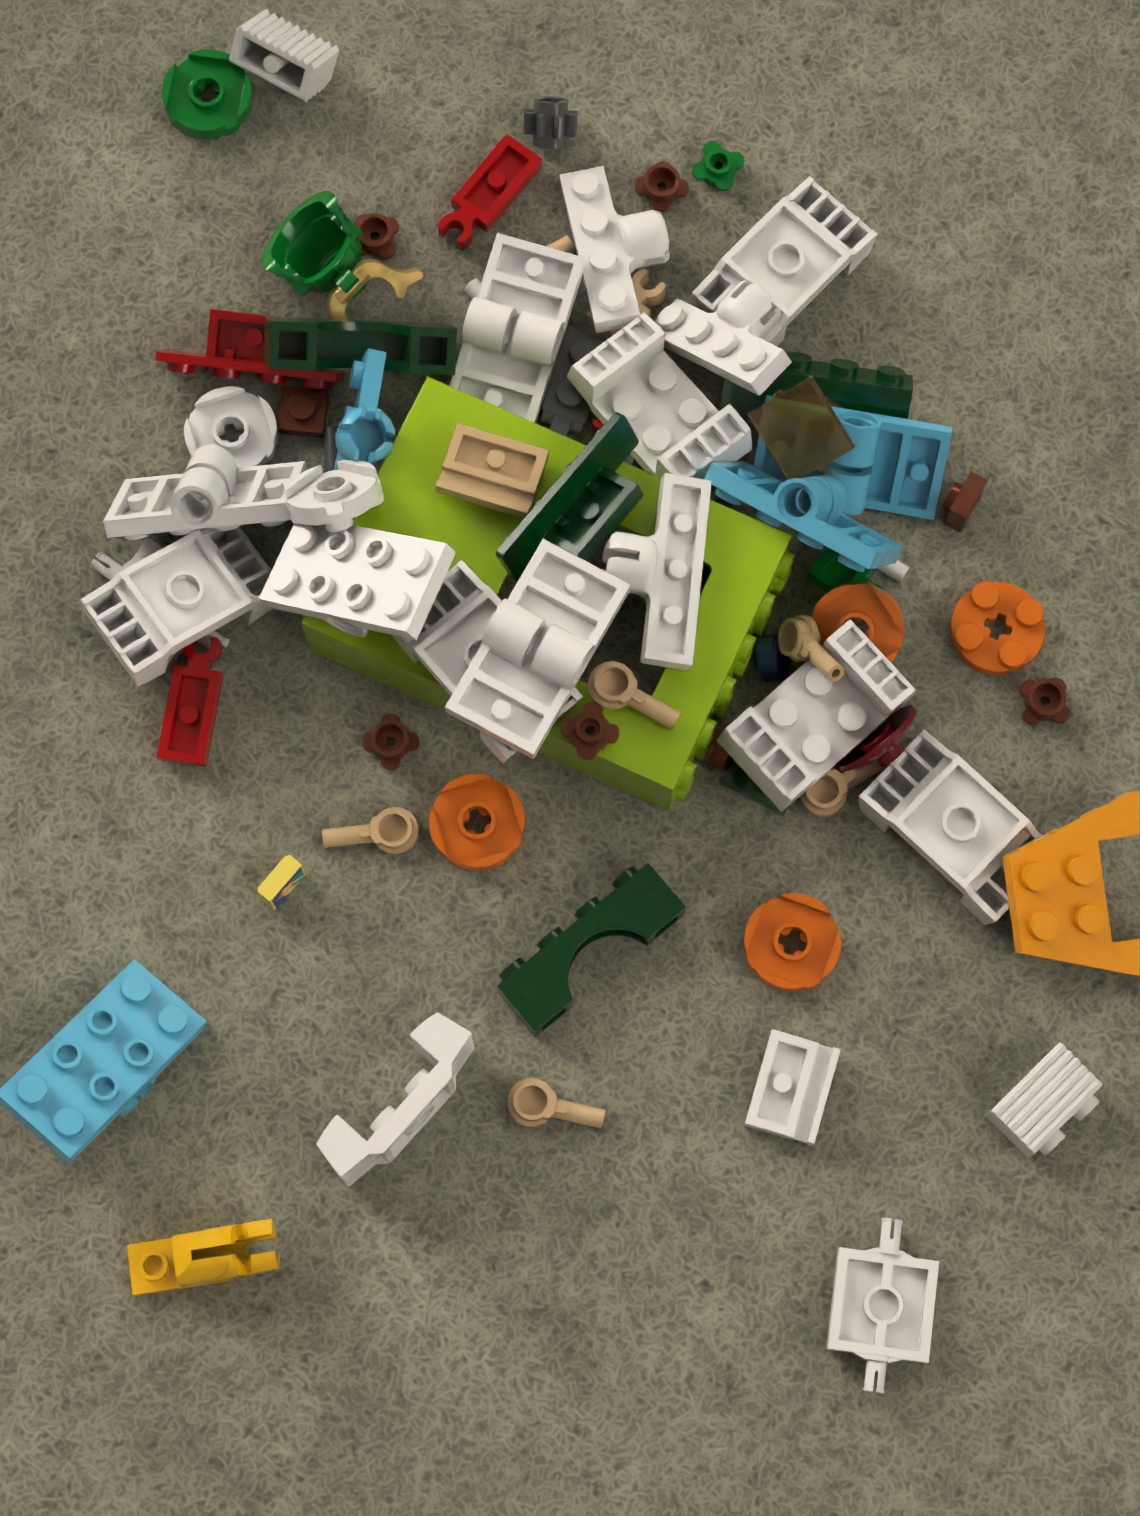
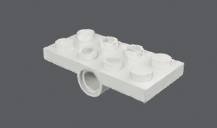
[449,233,586,424]
[103,445,307,540]
[259,524,456,640]
[445,539,630,759]

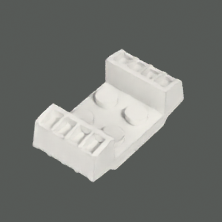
[692,176,878,346]
[567,313,752,480]
[80,527,273,686]
[392,560,583,763]
[717,619,916,812]
[858,729,1042,925]
[317,1013,475,1187]

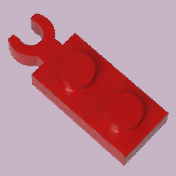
[438,134,542,251]
[156,637,224,767]

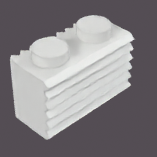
[229,9,339,103]
[985,1042,1103,1158]

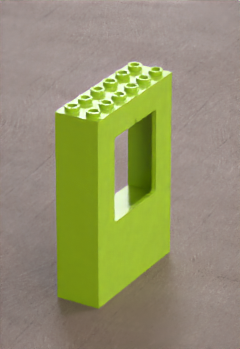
[301,376,796,812]

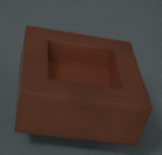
[277,386,330,438]
[942,471,988,533]

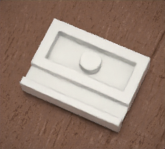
[744,1029,841,1146]

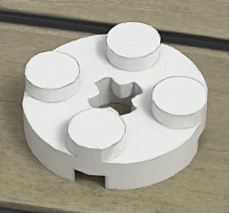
[184,386,279,468]
[285,460,385,532]

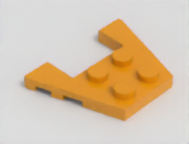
[1002,791,1140,977]

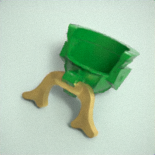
[261,191,423,320]

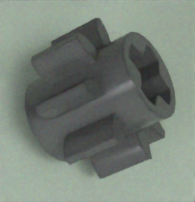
[523,96,578,149]

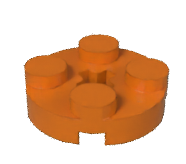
[812,581,906,663]
[949,581,1045,676]
[429,773,525,871]
[743,893,842,992]

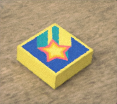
[257,855,306,910]

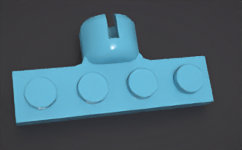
[334,348,395,520]

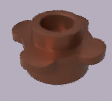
[635,161,689,213]
[354,213,399,260]
[1019,677,1070,726]
[560,702,619,760]
[362,714,419,770]
[704,721,735,771]

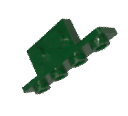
[496,412,644,582]

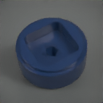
[754,633,791,682]

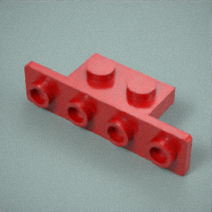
[155,309,344,389]

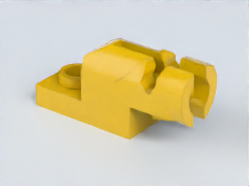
[127,1219,280,1296]

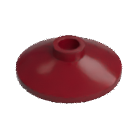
[837,705,917,772]

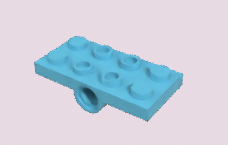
[754,395,952,520]
[704,461,904,572]
[0,959,207,1165]

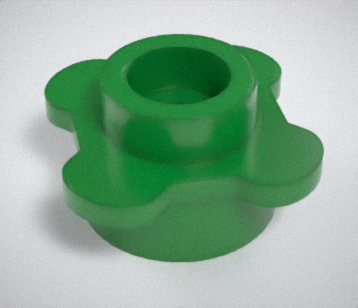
[692,141,745,191]

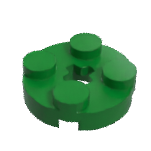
[161,49,253,139]

